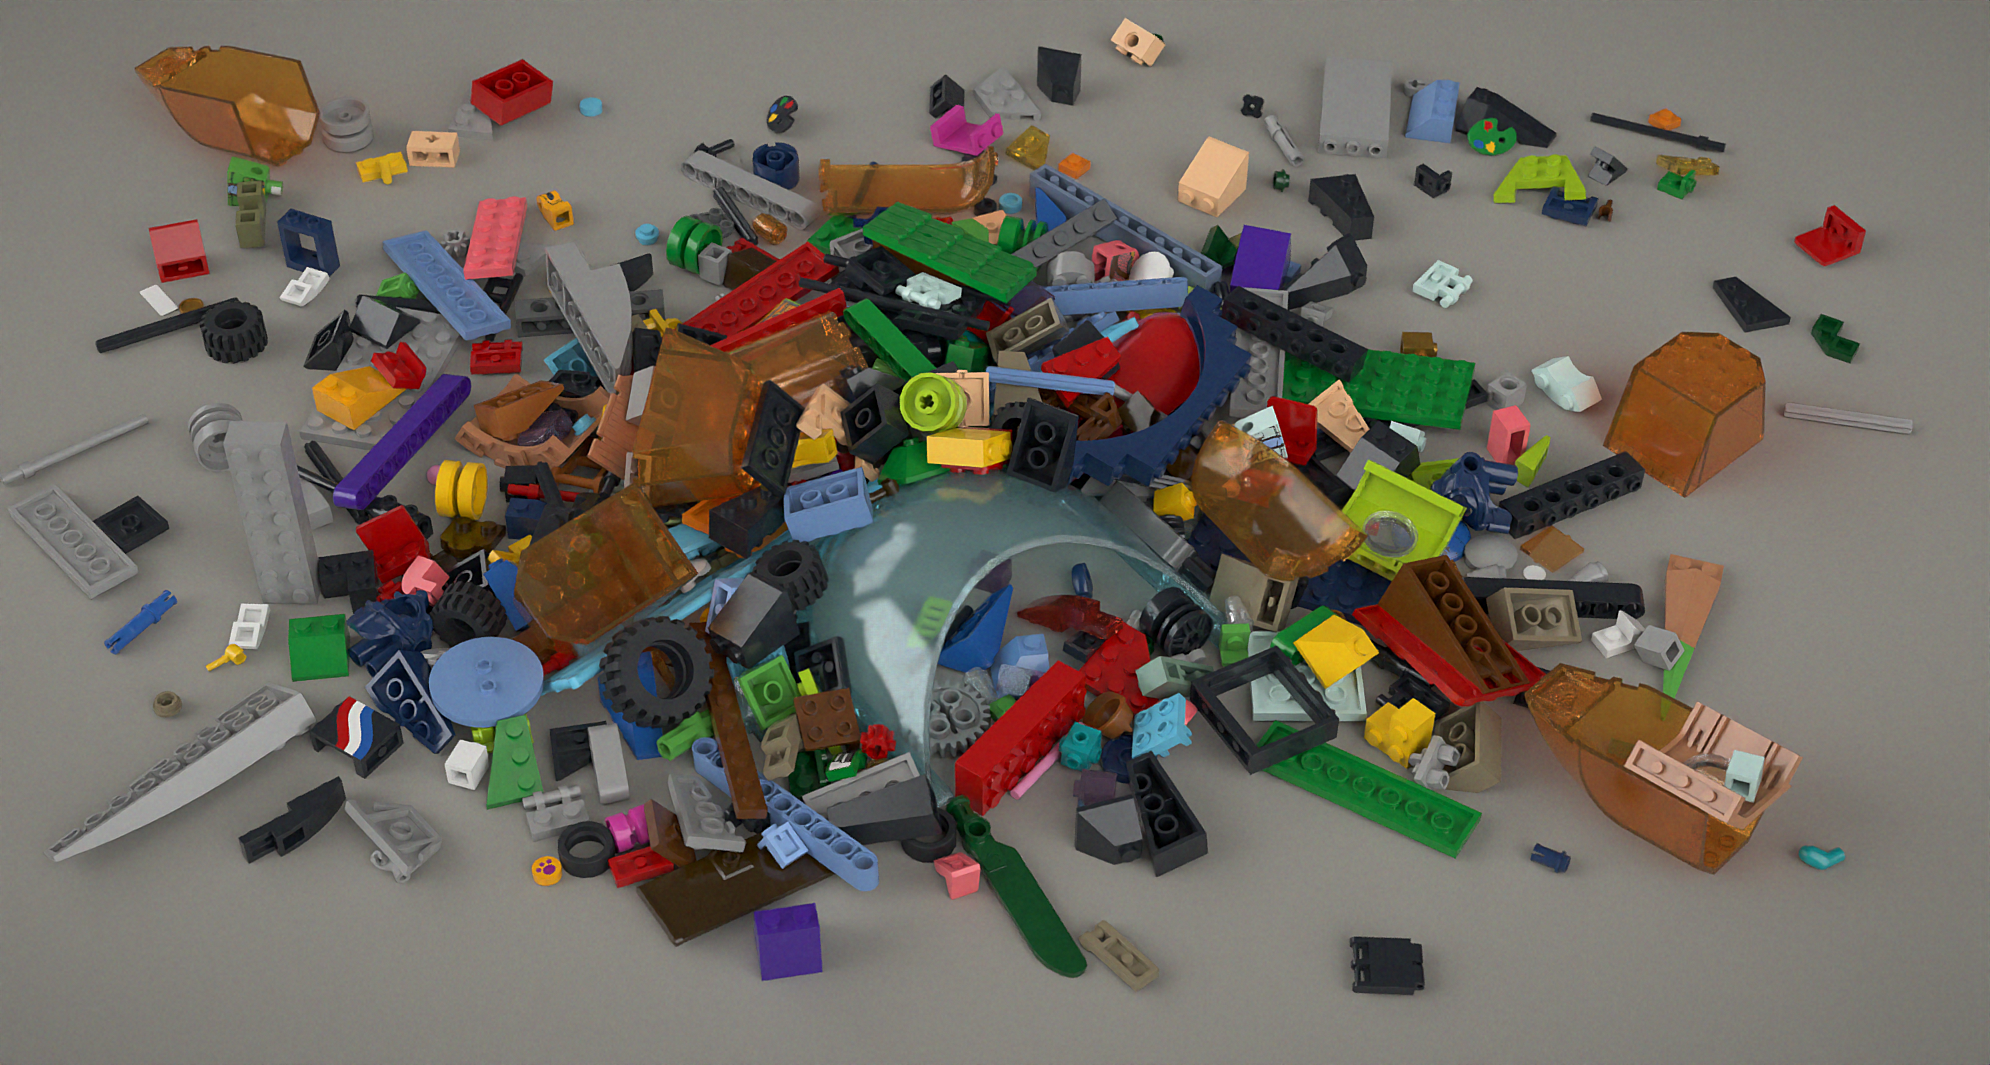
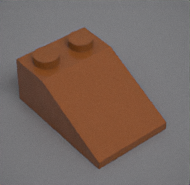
[474,380,564,441]

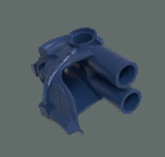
[1430,452,1518,534]
[347,590,433,678]

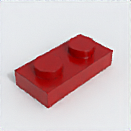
[608,846,674,888]

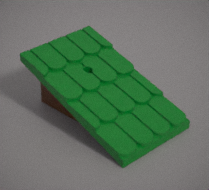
[863,201,1037,303]

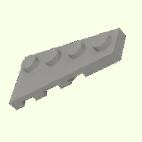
[802,752,920,820]

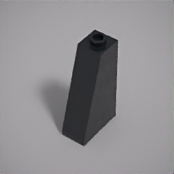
[827,774,943,845]

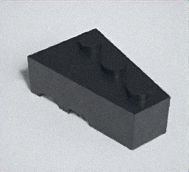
[1308,174,1374,241]
[709,485,785,559]

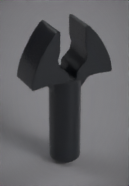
[694,139,735,157]

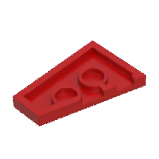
[1041,336,1121,408]

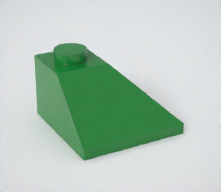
[877,437,950,485]

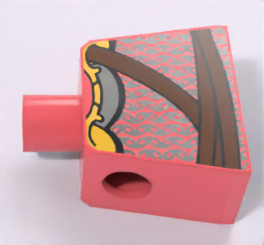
[1091,240,1139,281]

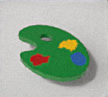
[1467,118,1517,156]

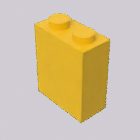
[927,428,1013,468]

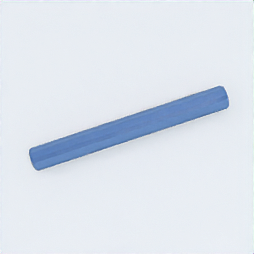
[986,366,1115,396]

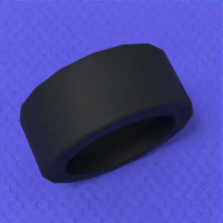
[901,808,956,863]
[558,821,615,878]

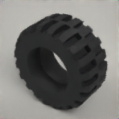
[599,616,714,729]

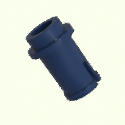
[1530,843,1571,874]

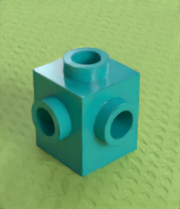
[1058,722,1102,773]

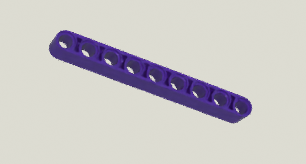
[333,374,471,510]

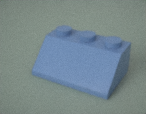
[1405,80,1460,143]
[784,467,873,542]

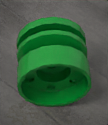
[997,215,1048,272]

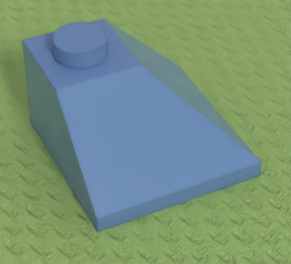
[990,634,1049,700]

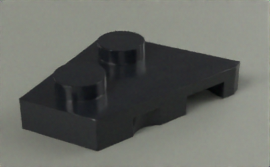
[549,721,607,781]

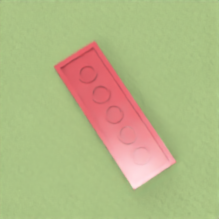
[463,196,527,280]

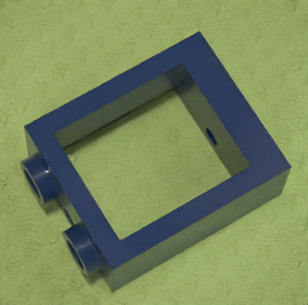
[277,208,340,277]

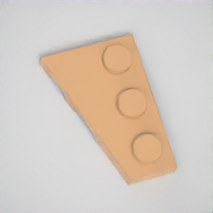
[1309,379,1369,453]

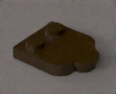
[440,517,506,558]

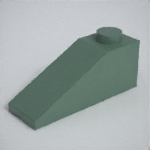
[1136,656,1214,699]

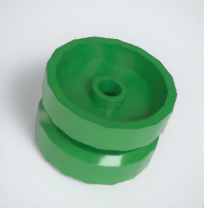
[666,215,723,275]

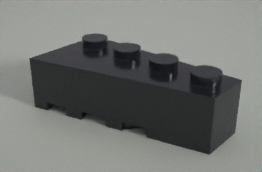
[1126,751,1208,877]

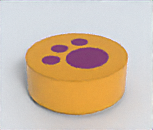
[532,856,562,886]

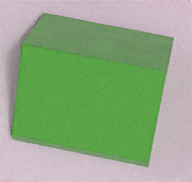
[737,655,801,730]

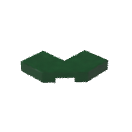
[1811,314,1860,364]

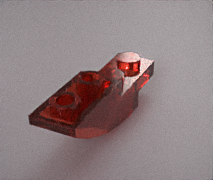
[1017,594,1123,640]

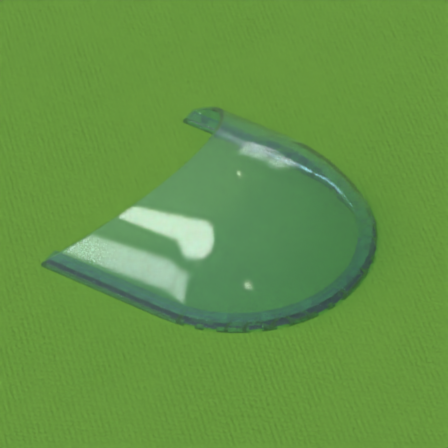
[795,465,1232,808]

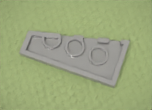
[667,773,746,852]

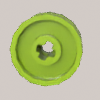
[900,373,967,434]

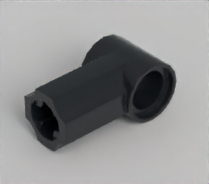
[1172,549,1216,593]

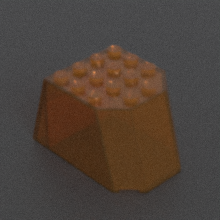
[633,328,763,507]
[1603,332,1766,498]
[513,482,699,658]

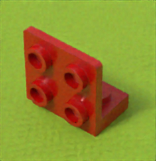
[355,505,431,584]

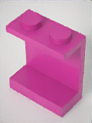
[930,105,1003,156]

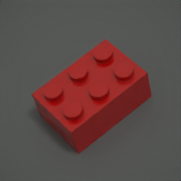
[470,59,553,125]

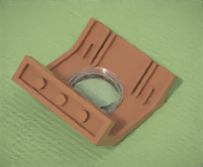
[1625,702,1803,830]

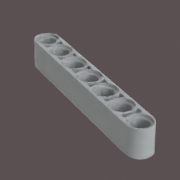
[681,150,820,230]

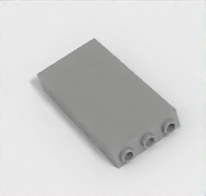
[1318,56,1393,158]

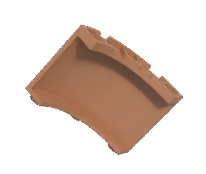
[454,373,611,469]

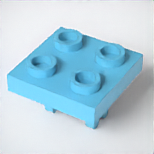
[1132,693,1192,759]

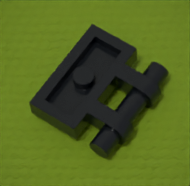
[1375,672,1450,721]

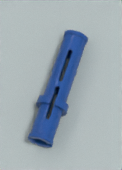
[104,590,177,655]

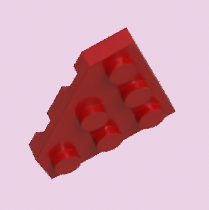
[1079,622,1158,720]

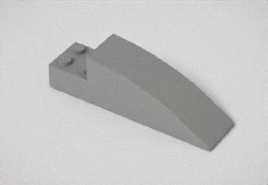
[545,241,633,395]

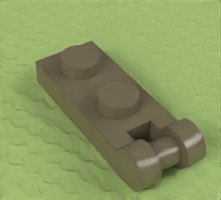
[1079,920,1159,992]

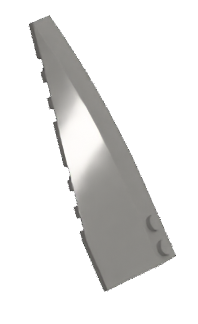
[44,682,317,862]

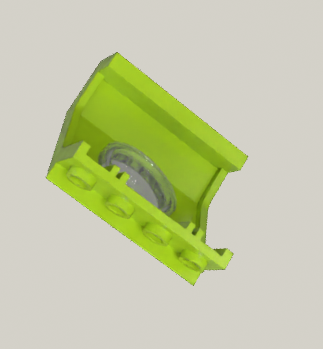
[1321,459,1467,581]

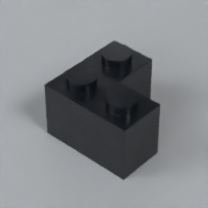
[319,550,380,614]

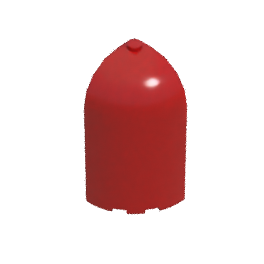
[1059,312,1200,436]

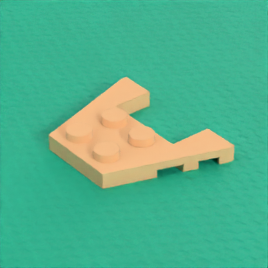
[796,383,880,482]

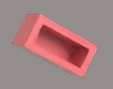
[1487,405,1531,465]

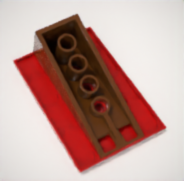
[1352,555,1553,707]

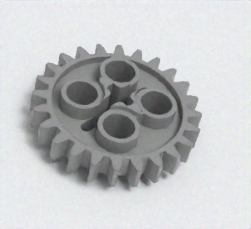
[899,680,991,758]

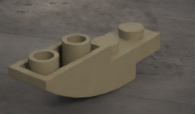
[761,714,804,781]

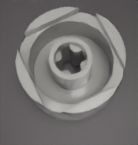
[1046,251,1095,286]

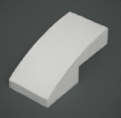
[280,267,330,306]
[228,604,270,649]

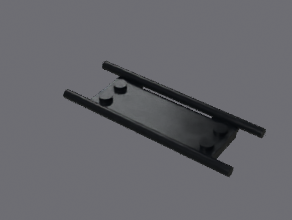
[799,254,1012,331]

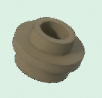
[153,691,182,717]

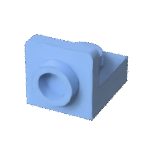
[757,822,808,869]

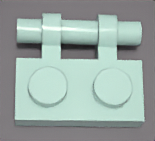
[1413,260,1473,308]
[896,272,962,309]

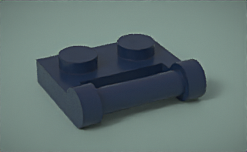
[1542,186,1599,226]

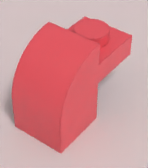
[401,555,450,607]

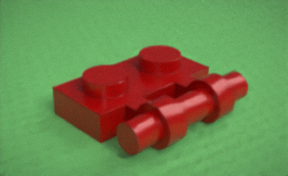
[470,339,523,374]

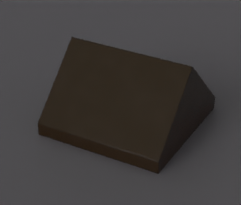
[723,248,777,291]

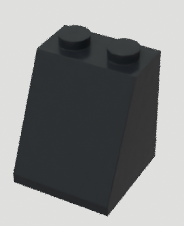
[708,571,800,669]

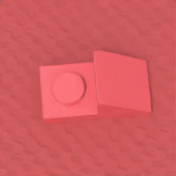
[934,852,980,899]

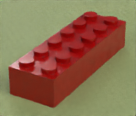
[955,660,1087,816]

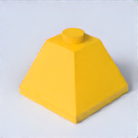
[1293,615,1379,689]

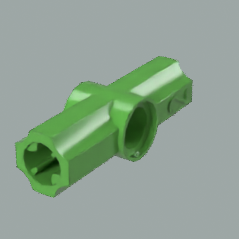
[656,709,715,761]

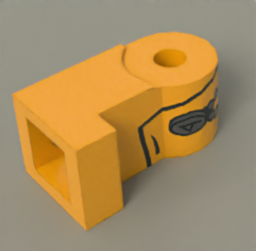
[536,190,574,231]

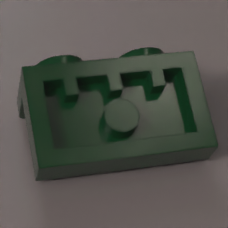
[788,749,831,803]

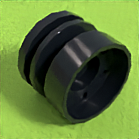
[1139,586,1213,657]

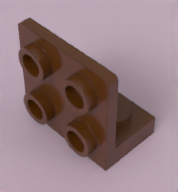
[793,688,861,751]

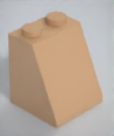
[1178,136,1249,217]

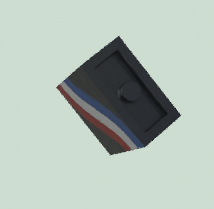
[310,696,404,779]

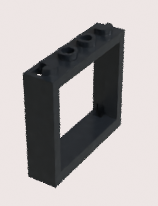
[1190,645,1340,775]

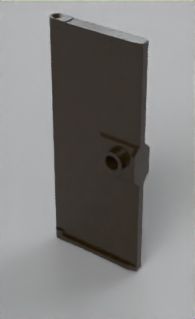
[636,831,835,947]

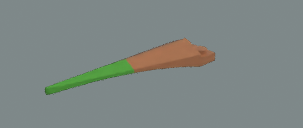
[1662,554,1724,720]

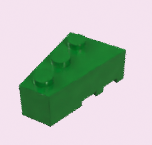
[940,335,993,373]

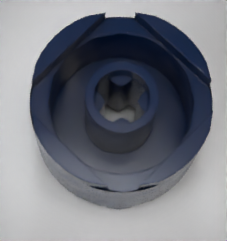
[752,142,800,190]

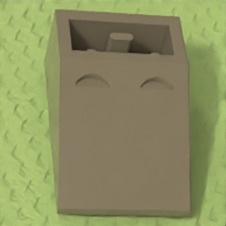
[1208,554,1299,632]

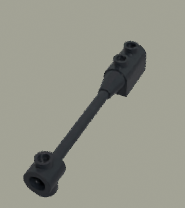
[297,465,434,540]

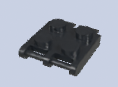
[1349,936,1425,995]

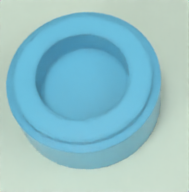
[580,98,603,116]
[999,193,1022,214]

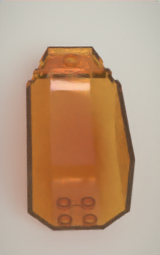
[134,45,320,167]
[1525,663,1766,875]

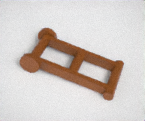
[551,436,608,494]

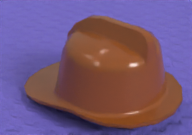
[1083,691,1134,739]

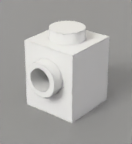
[445,740,489,790]

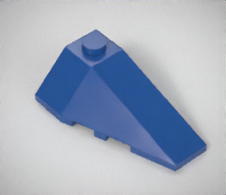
[931,584,1013,674]
[598,651,663,760]

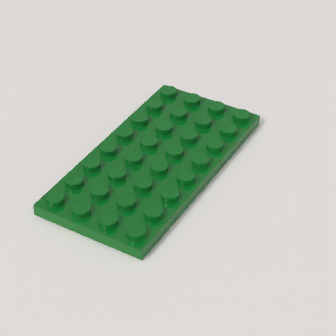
[1282,349,1476,430]

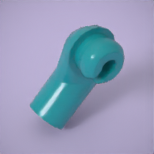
[1798,845,1845,870]

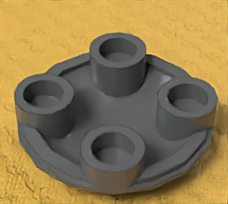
[689,208,734,238]

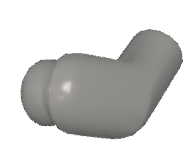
[371,850,411,883]

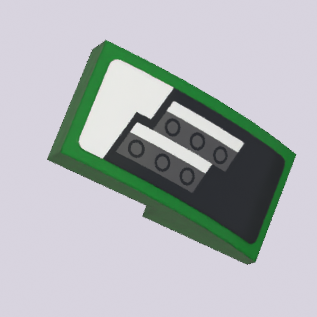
[825,748,868,782]

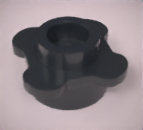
[1241,94,1264,118]

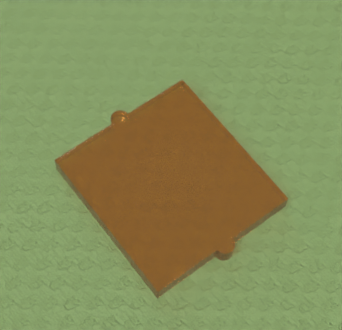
[1520,525,1584,573]

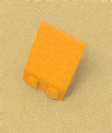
[312,366,406,430]

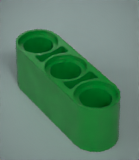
[1270,605,1341,666]

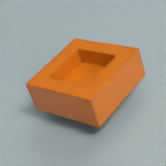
[1648,108,1682,131]
[1058,153,1091,180]

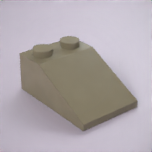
[1486,588,1582,651]

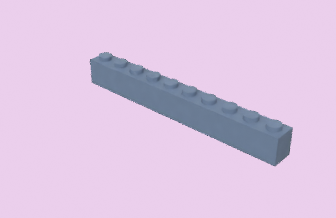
[1029,164,1222,293]

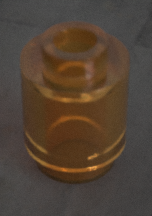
[753,213,787,245]

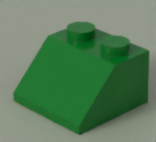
[288,614,350,682]

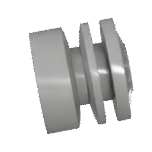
[188,403,243,472]

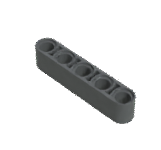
[1100,480,1194,569]

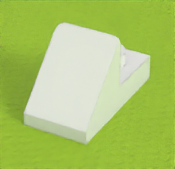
[1591,610,1645,658]

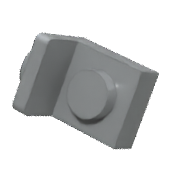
[1301,302,1334,327]

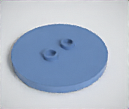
[429,637,544,727]

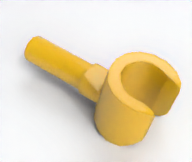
[206,644,247,671]

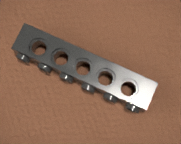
[515,289,665,338]

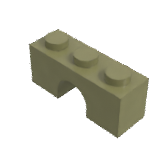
[235,180,266,248]

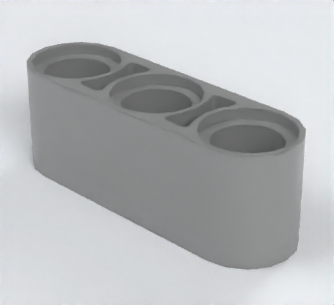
[588,723,629,804]

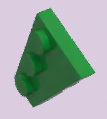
[486,715,544,810]

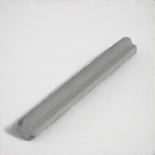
[1783,402,1913,434]

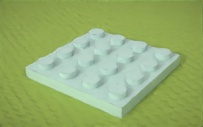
[1247,631,1367,721]

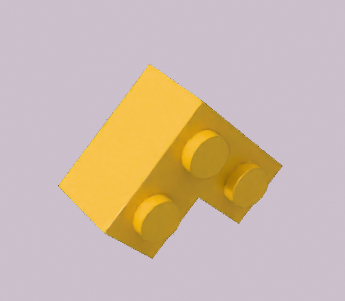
[1364,698,1435,769]

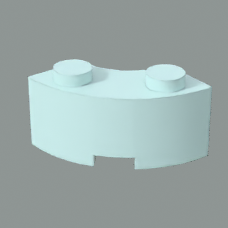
[1532,356,1602,412]

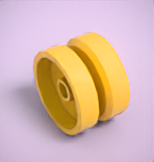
[435,460,488,520]

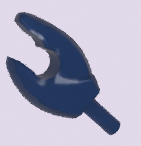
[1072,563,1093,614]

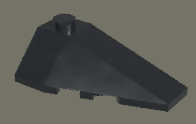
[1455,87,1557,148]
[1281,233,1368,310]

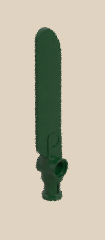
[945,795,1087,978]

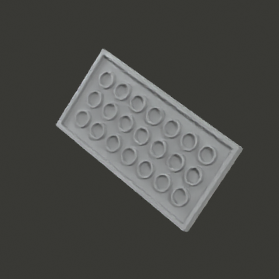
[299,307,463,450]

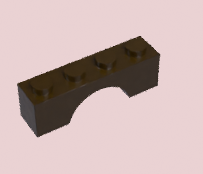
[1118,391,1211,482]

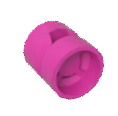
[605,804,650,853]

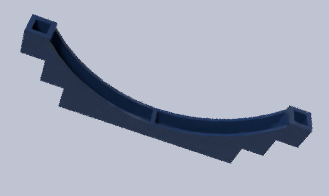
[1067,285,1252,487]

